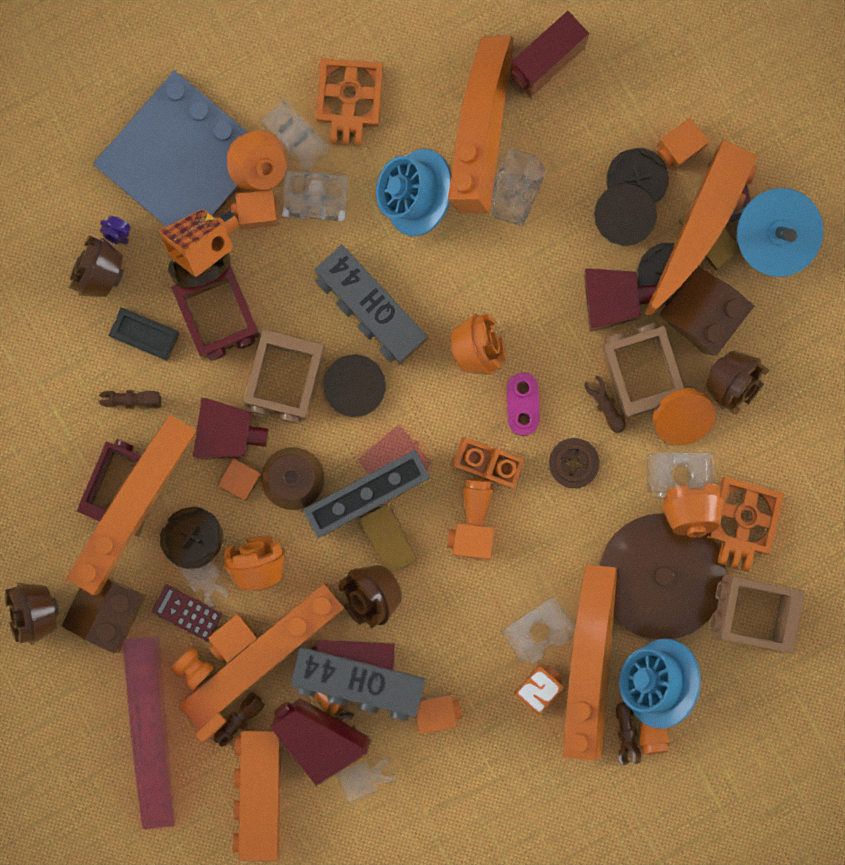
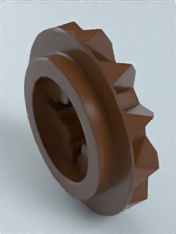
[549,438,599,488]

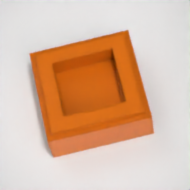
[218,458,261,501]
[195,712,228,743]

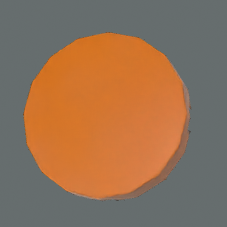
[652,388,716,445]

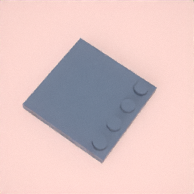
[93,70,248,226]

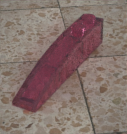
[123,636,175,829]

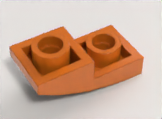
[451,437,525,489]

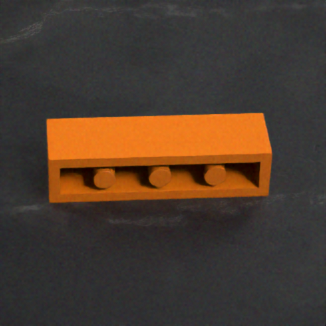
[233,729,281,861]

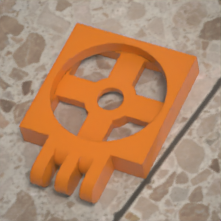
[316,58,383,146]
[707,477,784,572]

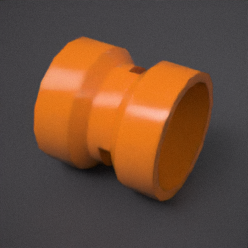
[171,646,215,691]

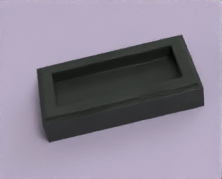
[109,307,179,361]

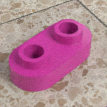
[507,372,540,436]

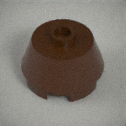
[68,235,124,297]
[706,351,769,414]
[261,447,324,510]
[339,565,402,628]
[5,583,59,645]

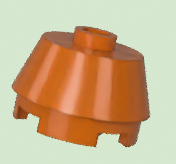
[227,131,287,192]
[451,314,506,375]
[661,483,725,538]
[223,535,285,591]

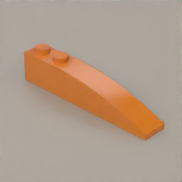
[448,36,513,213]
[645,140,758,316]
[66,415,197,595]
[563,564,618,761]
[179,584,345,729]

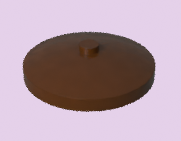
[599,513,726,640]

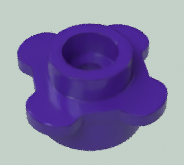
[100,216,131,244]

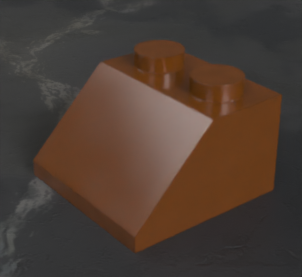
[658,266,754,356]
[62,578,146,654]

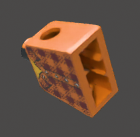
[158,209,239,277]

